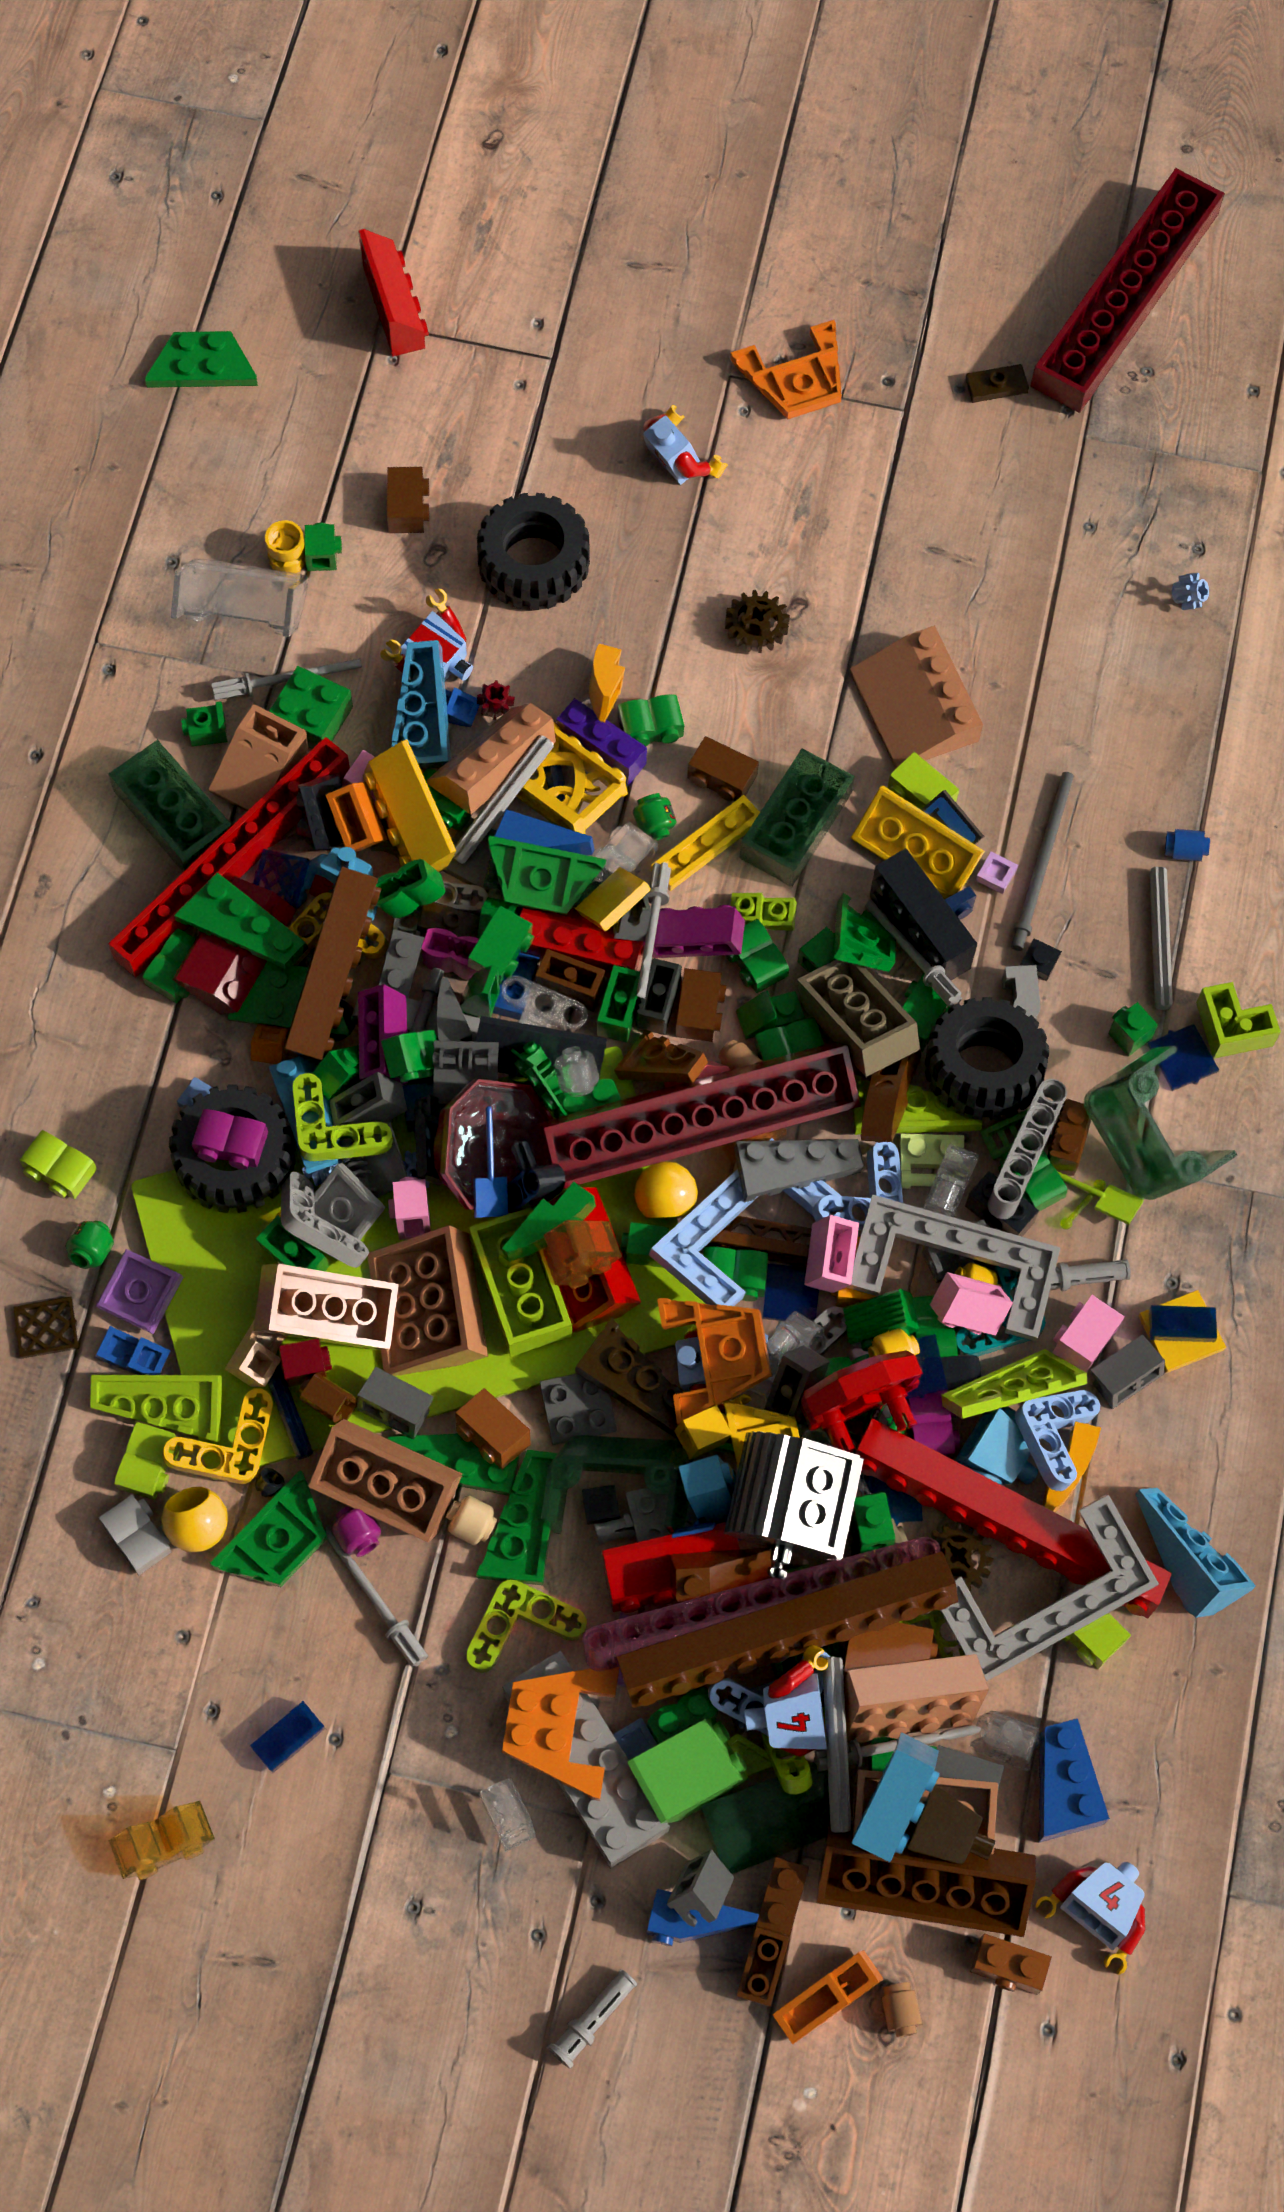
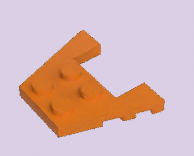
[730,320,842,420]
[657,1298,772,1425]
[502,1664,620,1801]

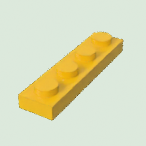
[651,795,764,891]

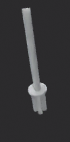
[211,658,362,701]
[636,862,671,999]
[865,899,962,1007]
[325,1526,428,1667]
[814,1725,981,1772]

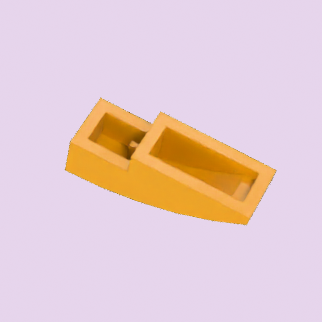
[589,643,625,723]
[1042,1421,1101,1512]

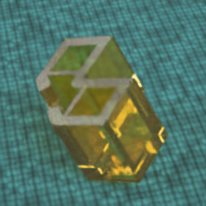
[108,1801,215,1880]

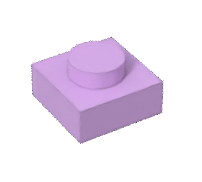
[976,852,1018,894]

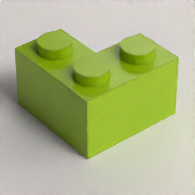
[1196,982,1281,1059]

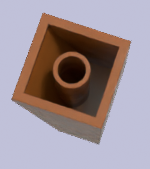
[843,1622,938,1679]

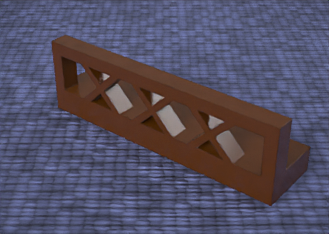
[702,1216,812,1267]

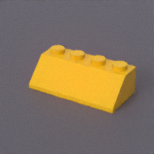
[363,739,456,872]

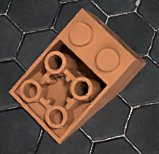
[209,704,309,811]

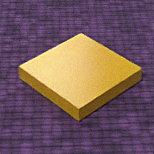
[575,867,651,931]
[1138,1290,1226,1373]

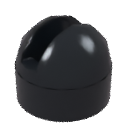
[255,1468,285,1497]

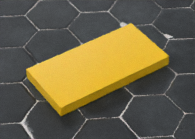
[851,786,985,899]

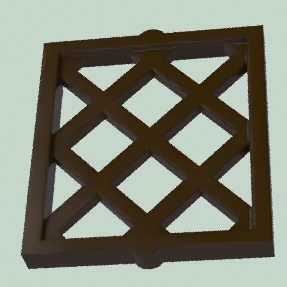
[13,1296,79,1359]

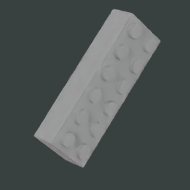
[502,1650,670,1869]

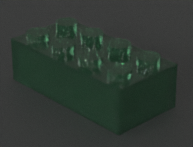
[108,739,232,872]
[739,748,855,887]

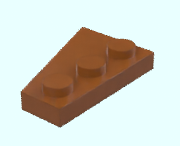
[614,1029,708,1083]

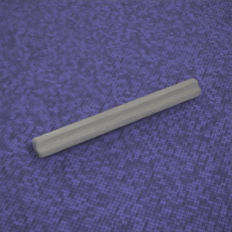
[453,735,554,864]
[1149,867,1173,1010]
[823,1657,851,1833]

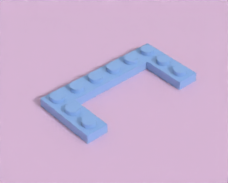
[649,1138,841,1306]

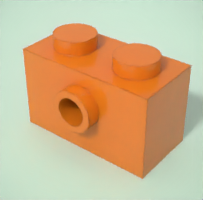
[326,782,388,852]

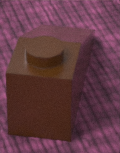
[670,1547,772,1602]

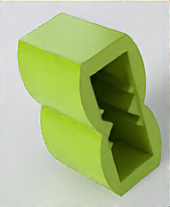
[19,1130,97,1199]
[114,1422,180,1500]

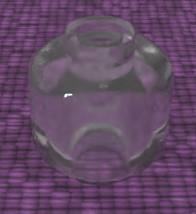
[554,1046,599,1097]

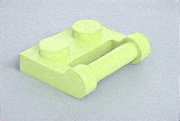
[900,1134,965,1190]

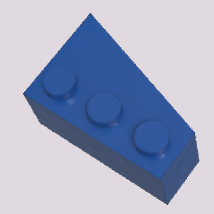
[1038,1718,1110,1843]

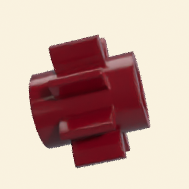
[476,680,515,720]

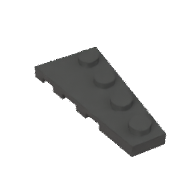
[734,1139,864,1203]

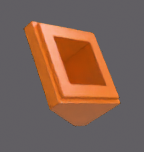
[251,1024,288,1064]

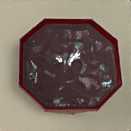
[433,1079,553,1213]

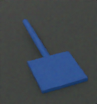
[473,1106,508,1218]
[672,1517,717,1538]

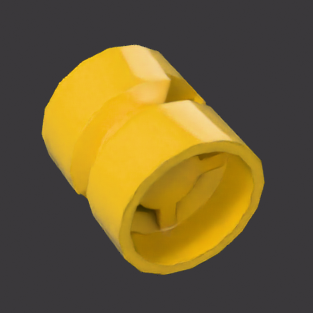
[265,520,306,575]

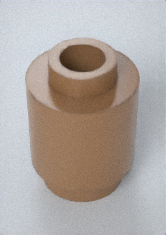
[718,1040,763,1070]
[881,1982,923,2038]

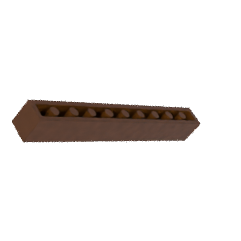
[617,1551,958,1708]

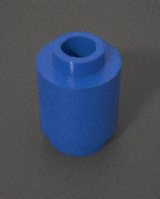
[1165,829,1210,862]

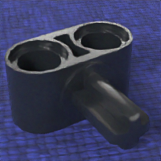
[507,1141,565,1210]

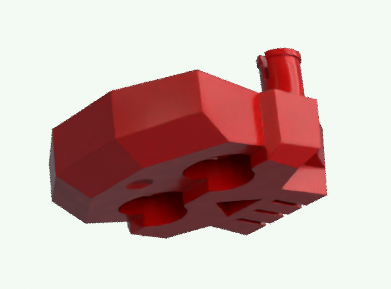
[801,1350,923,1452]

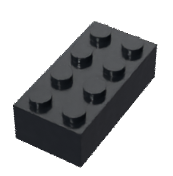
[870,848,978,980]

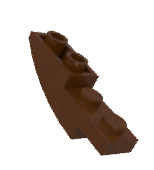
[860,1049,922,1143]
[737,1856,809,2006]

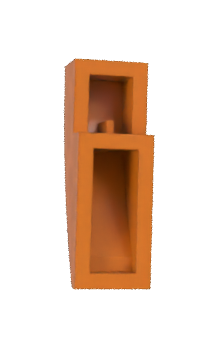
[772,1950,884,2045]

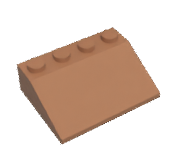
[849,625,983,769]
[368,1225,488,1376]

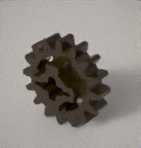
[725,590,790,653]
[920,1522,994,1592]

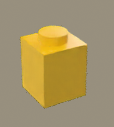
[674,1405,732,1460]

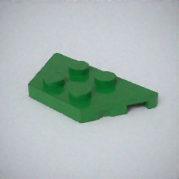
[145,331,258,388]
[488,836,607,916]
[833,893,896,972]
[228,962,349,1037]
[210,1470,327,1588]

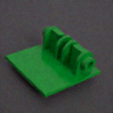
[510,1041,567,1116]

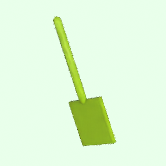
[1057,1171,1144,1225]

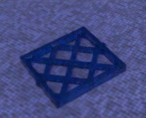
[253,849,310,908]

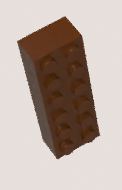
[282,867,381,1064]
[816,1821,1036,1937]

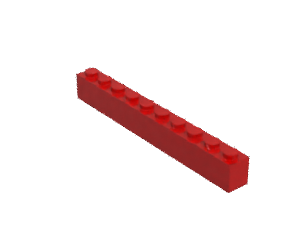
[108,737,350,978]
[854,1418,1172,1619]

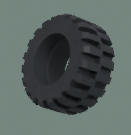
[477,493,590,610]
[925,997,1049,1121]
[169,1084,296,1213]

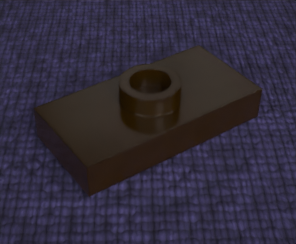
[965,364,1029,403]
[416,902,480,938]

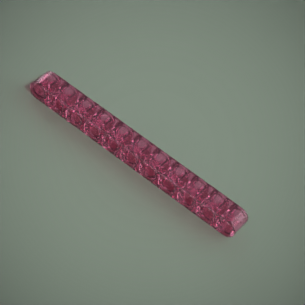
[583,1537,940,1671]

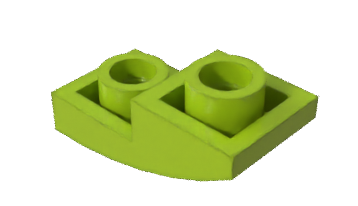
[731,893,797,931]

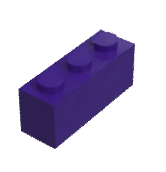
[556,698,647,785]

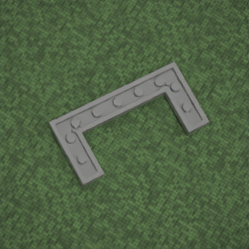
[847,1195,1060,1341]
[940,1494,1159,1681]

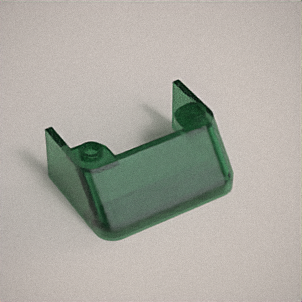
[1084,1046,1238,1200]
[541,1435,693,1534]

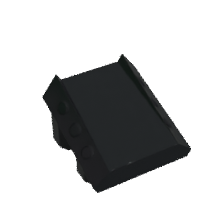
[296,773,344,850]

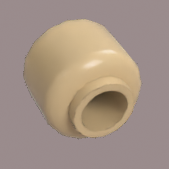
[445,1495,497,1545]

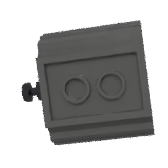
[724,1431,864,1579]

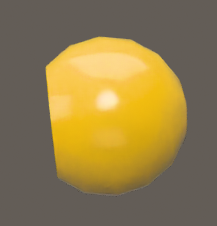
[634,1161,698,1218]
[161,1487,228,1552]

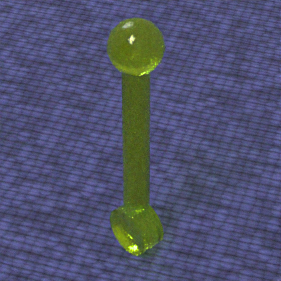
[1060,1179,1106,1230]

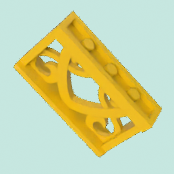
[516,722,628,834]

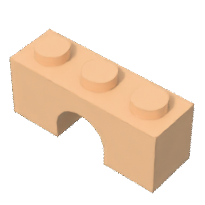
[225,1319,287,1387]

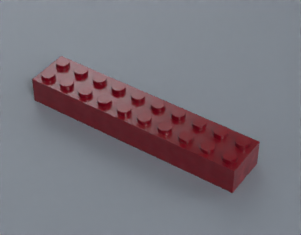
[1030,168,1225,413]
[536,1042,861,1189]

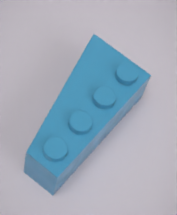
[392,640,451,769]

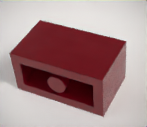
[279,1338,333,1387]

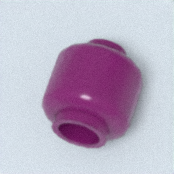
[332,1506,381,1557]

